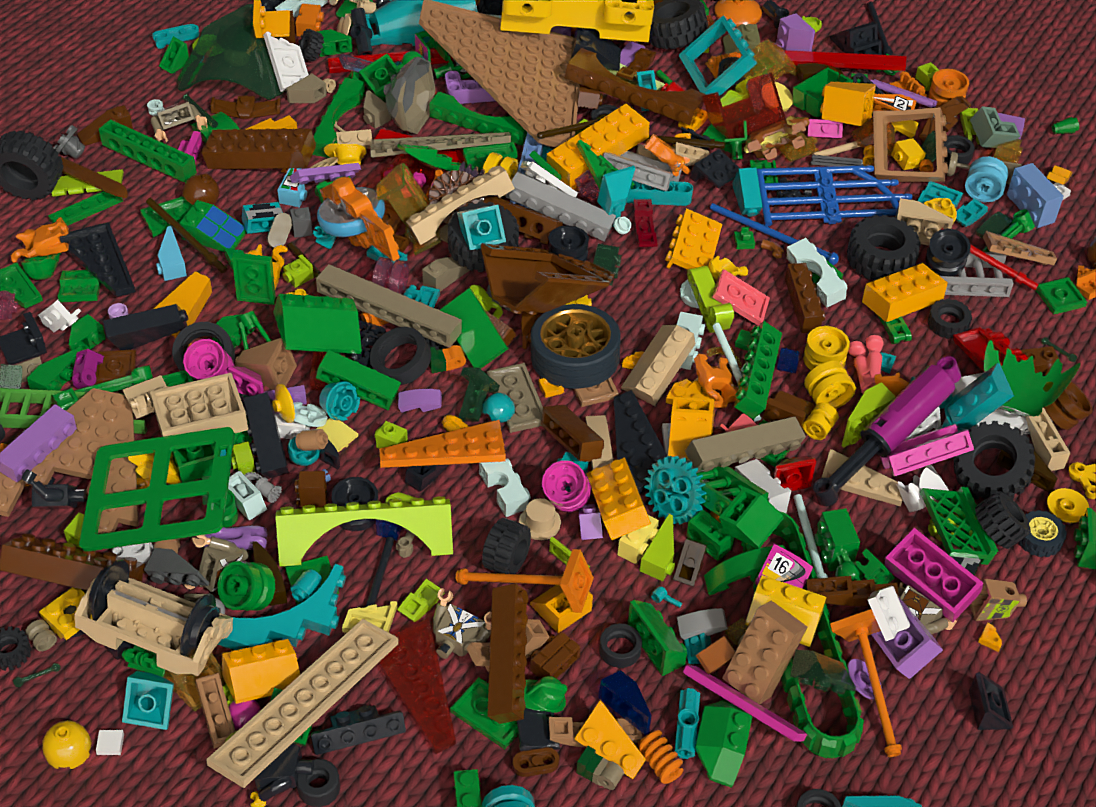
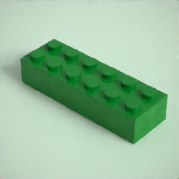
[149,370,215,483]

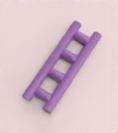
[870,79,937,108]

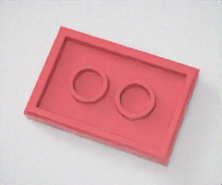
[712,269,770,326]

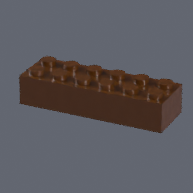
[202,128,316,169]
[0,534,145,590]

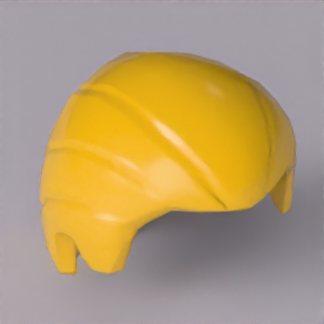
[708,256,748,282]

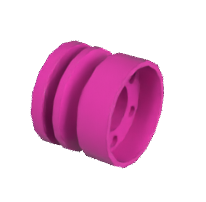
[183,339,234,381]
[542,461,591,512]

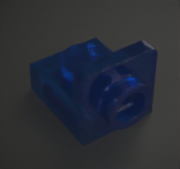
[777,348,800,373]

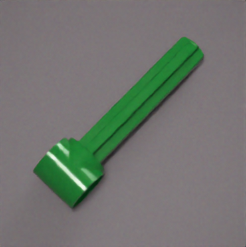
[983,209,1035,252]
[75,365,153,392]

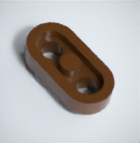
[513,747,559,777]

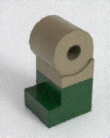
[576,746,624,790]

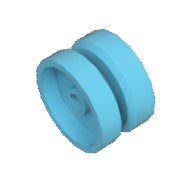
[965,156,1009,202]

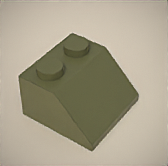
[723,24,761,60]

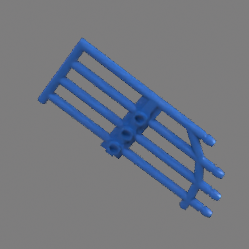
[757,165,912,226]

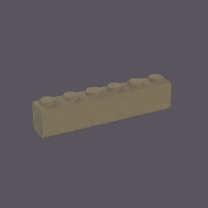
[685,417,806,472]

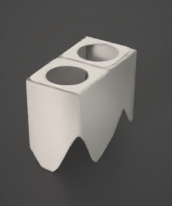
[896,464,949,512]

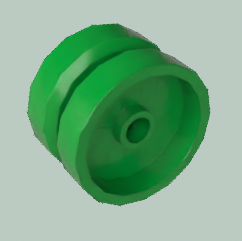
[218,561,275,611]

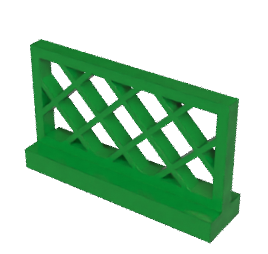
[920,487,998,565]

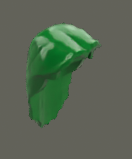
[21,253,61,280]

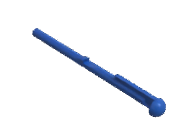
[710,203,839,266]

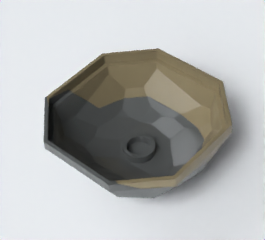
[384,57,435,134]

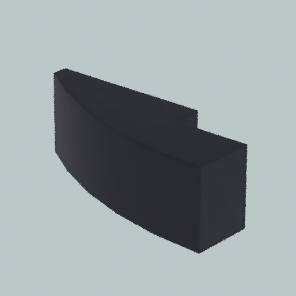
[405,464,449,492]

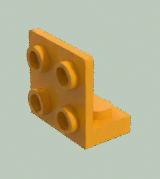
[253,0,290,38]

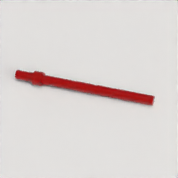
[941,228,1039,290]

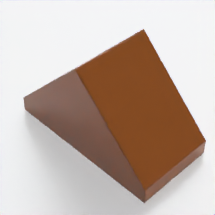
[696,636,736,674]

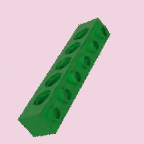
[99,119,197,183]
[734,321,782,420]

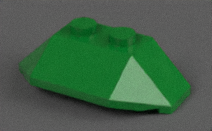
[695,700,752,788]

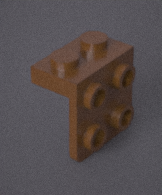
[763,391,815,429]

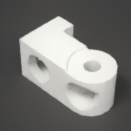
[112,543,154,565]

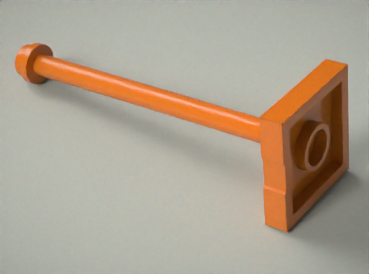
[456,549,594,613]
[830,609,902,757]

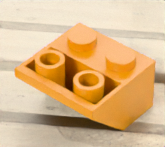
[530,585,593,633]

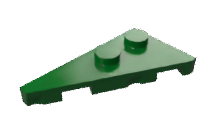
[576,140,635,190]

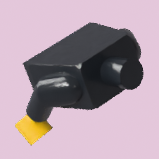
[250,742,314,807]

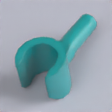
[651,587,682,608]

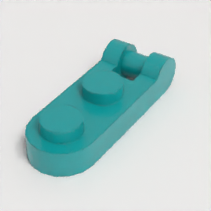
[152,24,200,49]

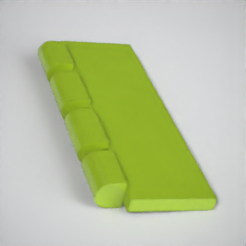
[52,169,124,197]

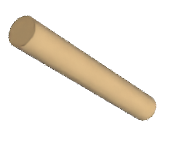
[812,141,860,156]

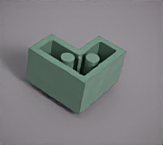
[970,106,1020,149]

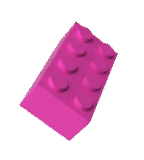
[885,528,983,623]

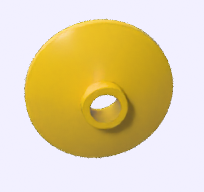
[272,384,295,423]
[1047,488,1089,523]

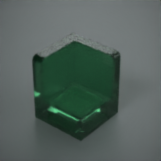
[0,364,23,389]

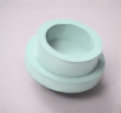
[614,217,631,235]

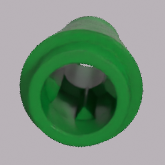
[1052,117,1079,134]

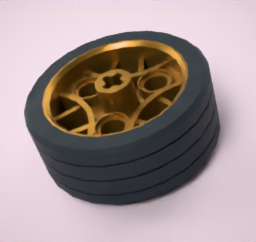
[531,304,621,389]

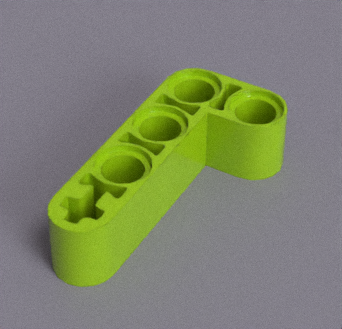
[687,266,734,333]

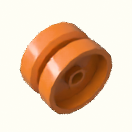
[928,69,969,107]

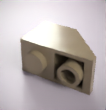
[286,73,327,103]

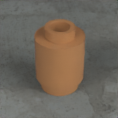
[296,429,328,451]

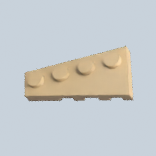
[822,449,903,506]

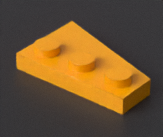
[575,700,646,779]

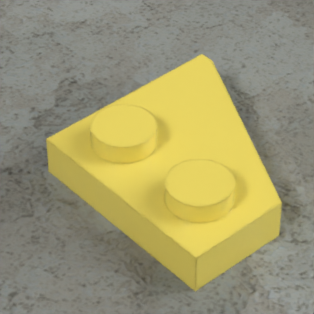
[342,601,397,633]

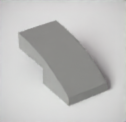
[677,608,727,640]

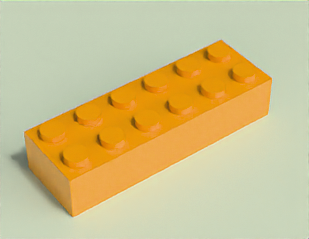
[547,104,650,188]

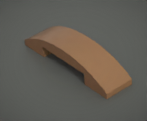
[548,717,642,747]

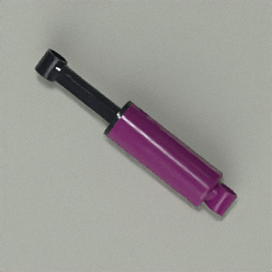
[813,356,961,506]

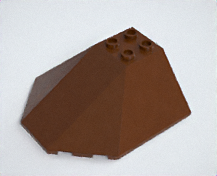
[481,243,615,315]

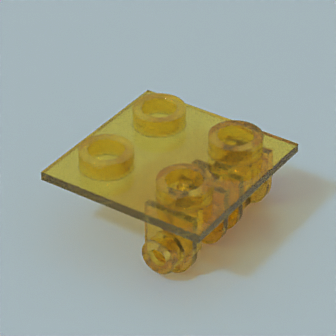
[778,131,819,162]

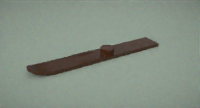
[61,157,128,198]

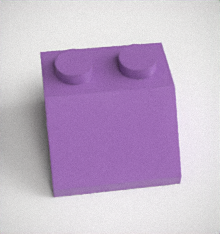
[776,13,815,52]

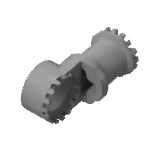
[244,472,282,503]

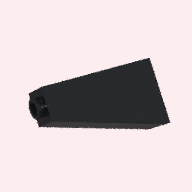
[103,304,188,350]

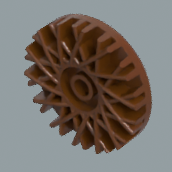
[428,170,484,224]

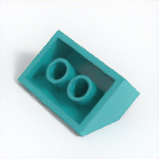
[947,363,1014,429]

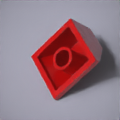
[773,456,816,491]

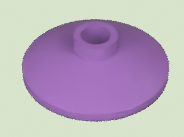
[847,659,882,700]

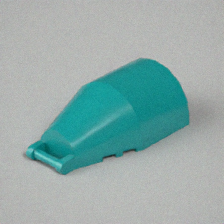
[365,0,478,46]

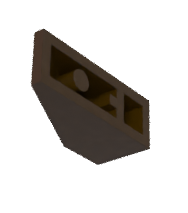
[996,450,1058,493]

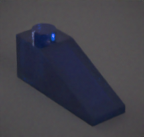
[598,670,652,735]

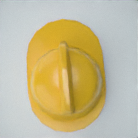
[324,143,367,165]

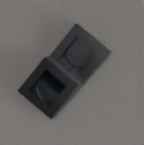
[312,429,340,470]

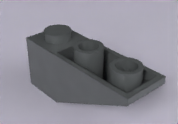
[144,548,209,587]

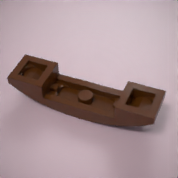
[616,48,656,82]

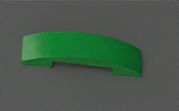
[704,545,785,595]

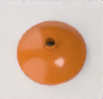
[714,0,762,27]

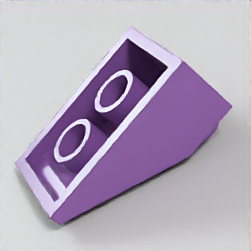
[871,598,943,679]

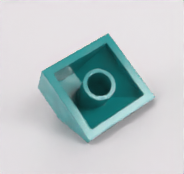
[597,165,636,215]
[457,204,506,250]
[122,671,174,730]

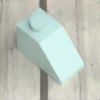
[228,471,267,520]

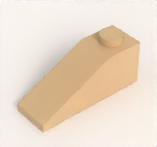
[1025,408,1070,471]

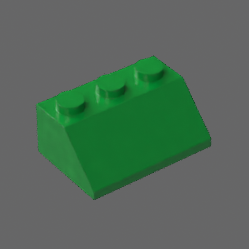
[627,600,687,676]

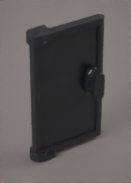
[517,707,560,751]

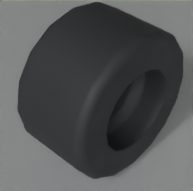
[297,759,340,807]

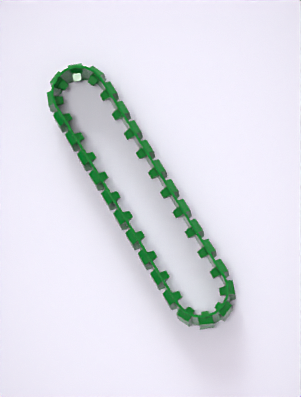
[741,511,864,759]

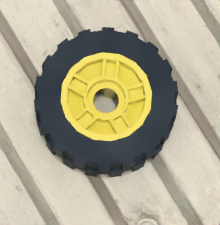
[1018,510,1067,557]

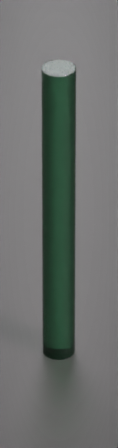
[183,94,218,128]

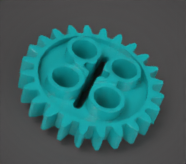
[645,456,706,524]

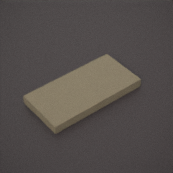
[487,363,543,433]

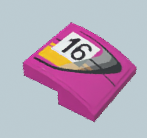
[755,544,813,589]

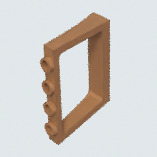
[873,108,948,182]

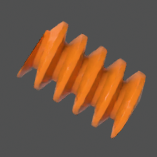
[637,730,684,784]

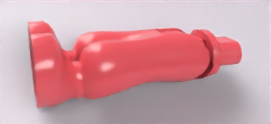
[848,335,884,394]

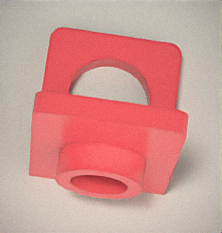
[720,413,757,432]

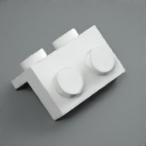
[38,300,81,333]

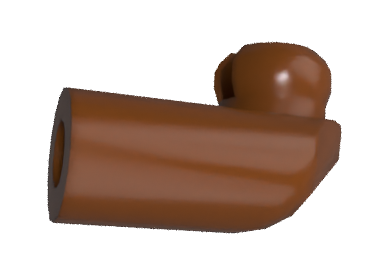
[761,239,784,259]

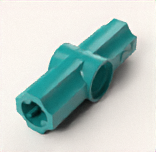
[674,688,700,759]

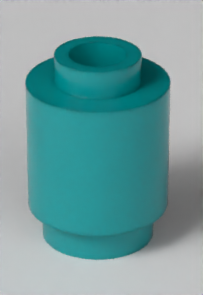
[291,569,322,602]

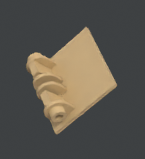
[123,375,169,419]

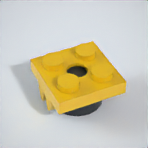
[39,587,92,640]

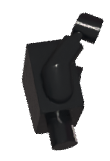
[22,469,87,510]

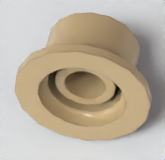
[519,498,561,540]

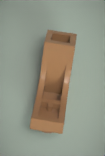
[466,619,549,672]

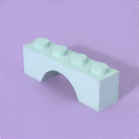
[787,238,847,308]

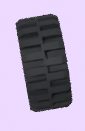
[649,0,708,49]
[0,131,63,200]
[448,201,519,272]
[847,215,921,281]
[954,421,1035,500]

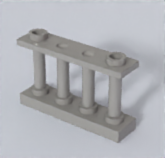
[603,151,682,191]
[940,252,1013,297]

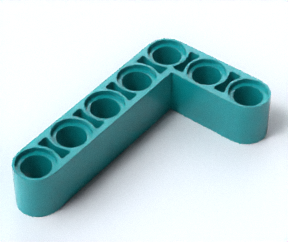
[612,181,693,227]

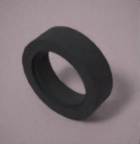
[172,322,235,381]
[370,327,431,385]

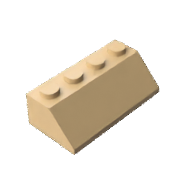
[621,325,696,406]

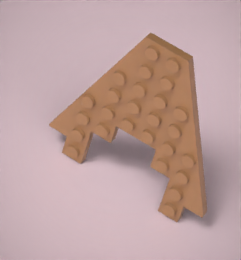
[0,388,139,534]

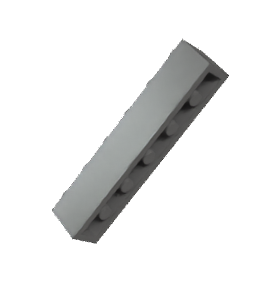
[506,172,616,242]

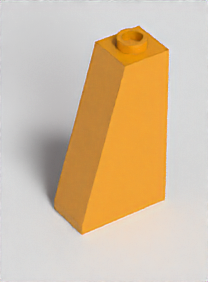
[154,271,212,337]

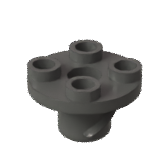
[53,125,85,159]

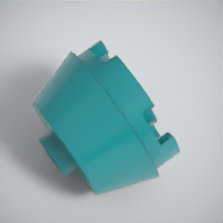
[319,382,360,421]

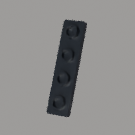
[311,705,406,755]

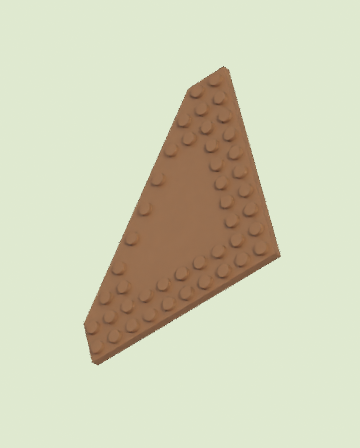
[419,0,580,147]

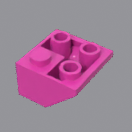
[228,366,264,401]

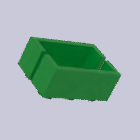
[793,67,853,118]

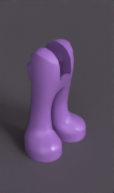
[205,526,267,551]

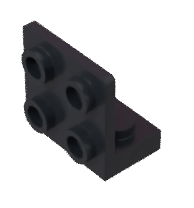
[690,149,741,188]
[0,311,47,365]

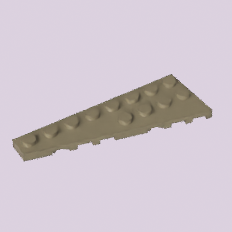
[370,132,511,157]

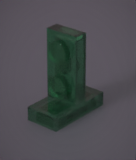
[458,367,500,422]

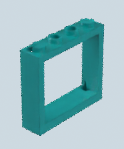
[679,15,757,103]

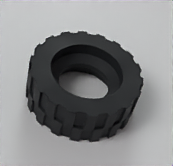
[928,299,972,339]

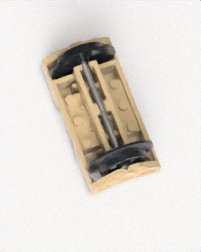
[75,559,233,676]

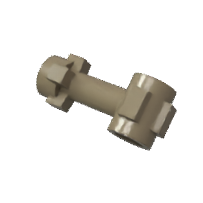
[396,528,415,558]

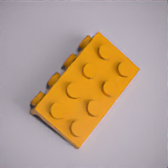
[665,208,722,269]

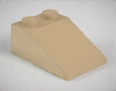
[895,198,954,245]

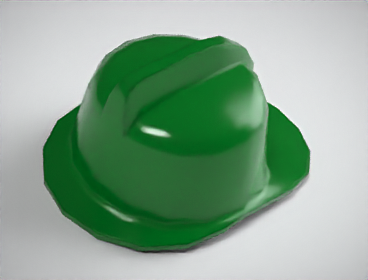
[524,676,567,713]

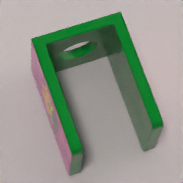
[415,30,448,62]

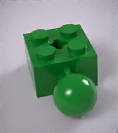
[359,51,422,102]
[814,508,863,581]

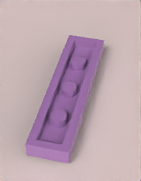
[290,163,361,185]

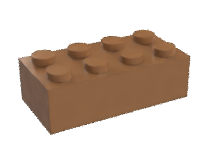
[722,600,808,704]

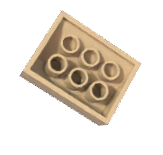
[150,373,248,437]

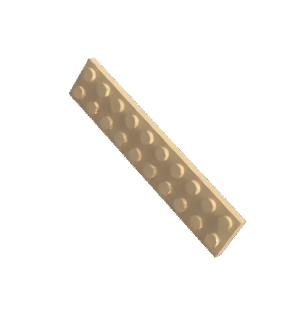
[207,619,398,788]

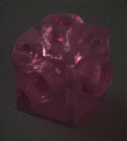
[575,169,600,201]
[0,291,18,320]

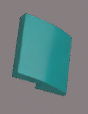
[918,182,963,208]

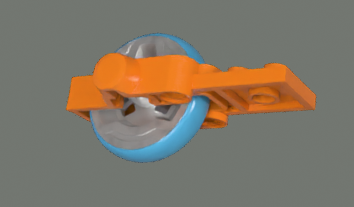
[317,177,400,261]

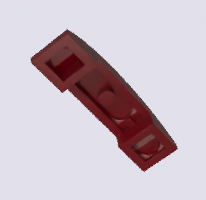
[633,199,658,247]

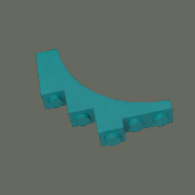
[217,564,346,650]

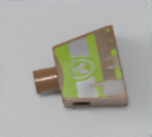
[970,579,1027,621]

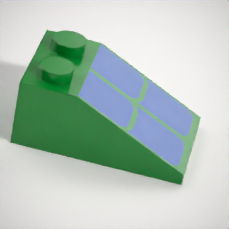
[179,200,247,252]

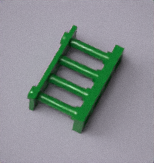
[696,466,769,517]

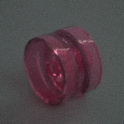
[372,257,409,295]

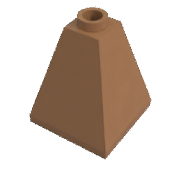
[235,338,297,390]

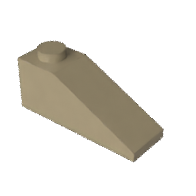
[422,257,470,291]

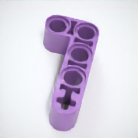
[445,71,496,104]

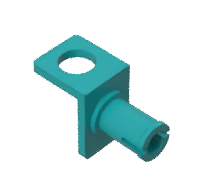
[313,226,336,249]

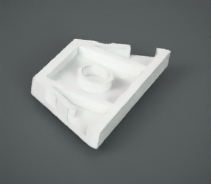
[263,32,308,92]
[520,161,578,197]

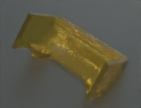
[376,163,441,256]

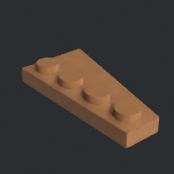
[983,231,1057,265]

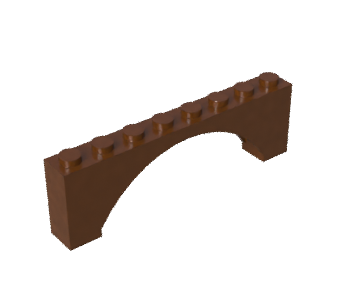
[564,48,706,125]

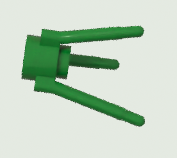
[238,311,271,350]

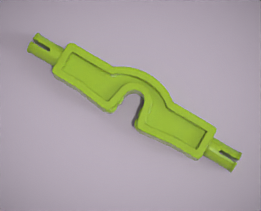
[714,72,763,114]

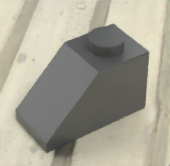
[289,207,313,238]

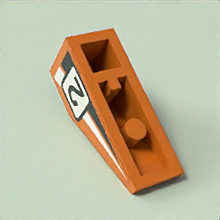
[872,94,917,111]

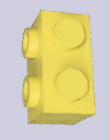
[618,515,659,564]

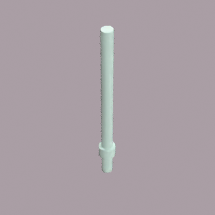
[713,323,761,422]
[794,494,828,578]

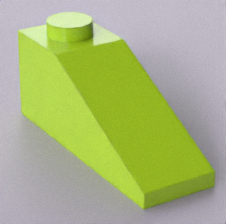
[640,514,675,581]

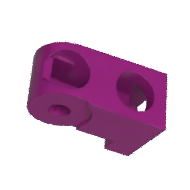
[72,349,104,389]

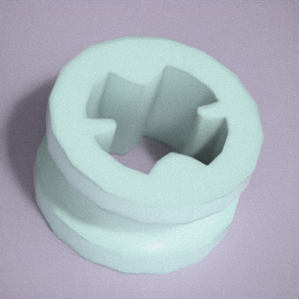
[147,99,163,116]

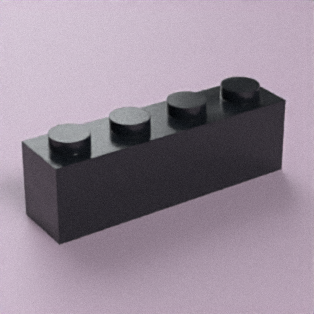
[243,392,289,479]

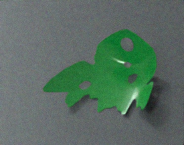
[984,340,1081,417]

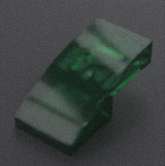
[976,211,1013,238]

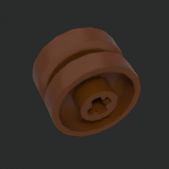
[1043,381,1093,430]

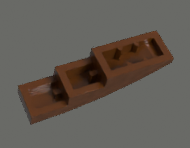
[807,576,899,607]

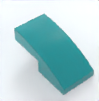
[955,199,988,227]

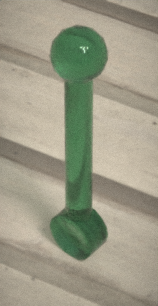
[1041,337,1077,362]
[13,663,61,687]

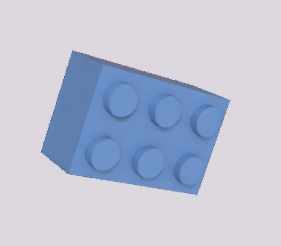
[1007,163,1064,228]

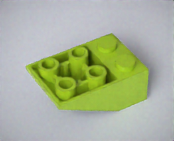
[842,382,896,448]

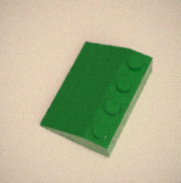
[273,294,362,354]

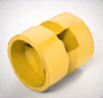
[803,402,839,440]

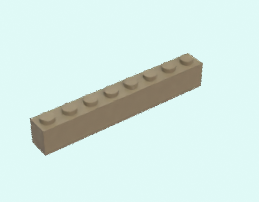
[316,264,462,348]

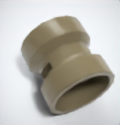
[25,620,57,651]

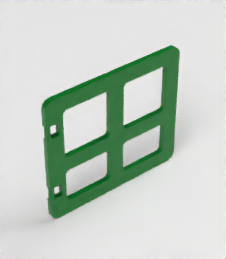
[79,427,235,552]

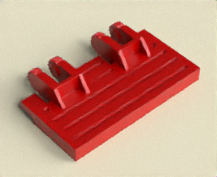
[953,327,1028,373]

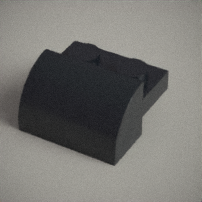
[843,22,882,55]

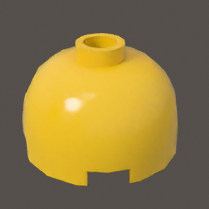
[43,720,92,769]

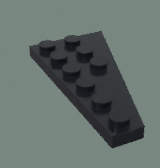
[60,222,136,297]
[614,390,668,493]

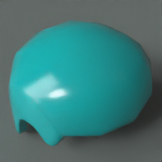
[483,393,515,423]
[288,436,320,466]

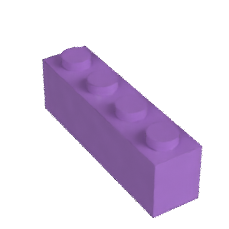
[0,404,77,483]

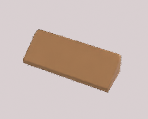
[195,673,235,748]

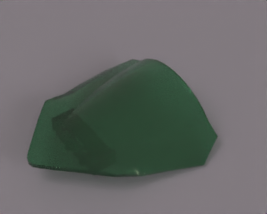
[176,4,285,100]

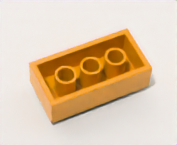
[862,263,948,322]
[586,457,651,540]

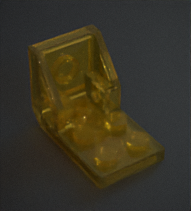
[743,39,797,91]

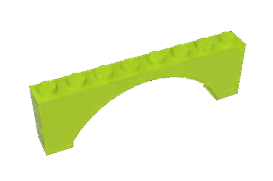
[276,496,453,566]

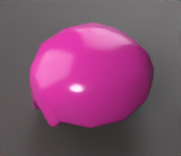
[228,700,262,731]

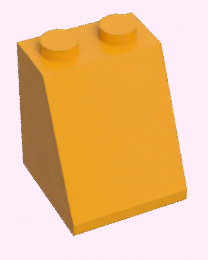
[820,82,876,126]

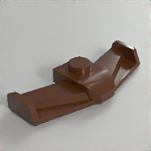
[211,96,281,119]
[919,96,971,149]

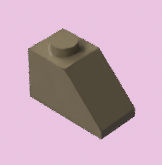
[363,90,391,129]

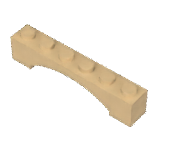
[406,165,515,245]

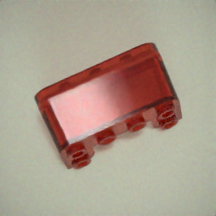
[702,72,785,139]

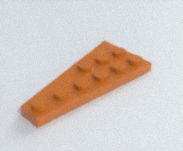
[379,420,506,468]

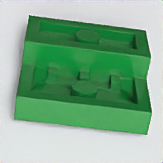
[191,112,240,142]
[58,270,101,302]

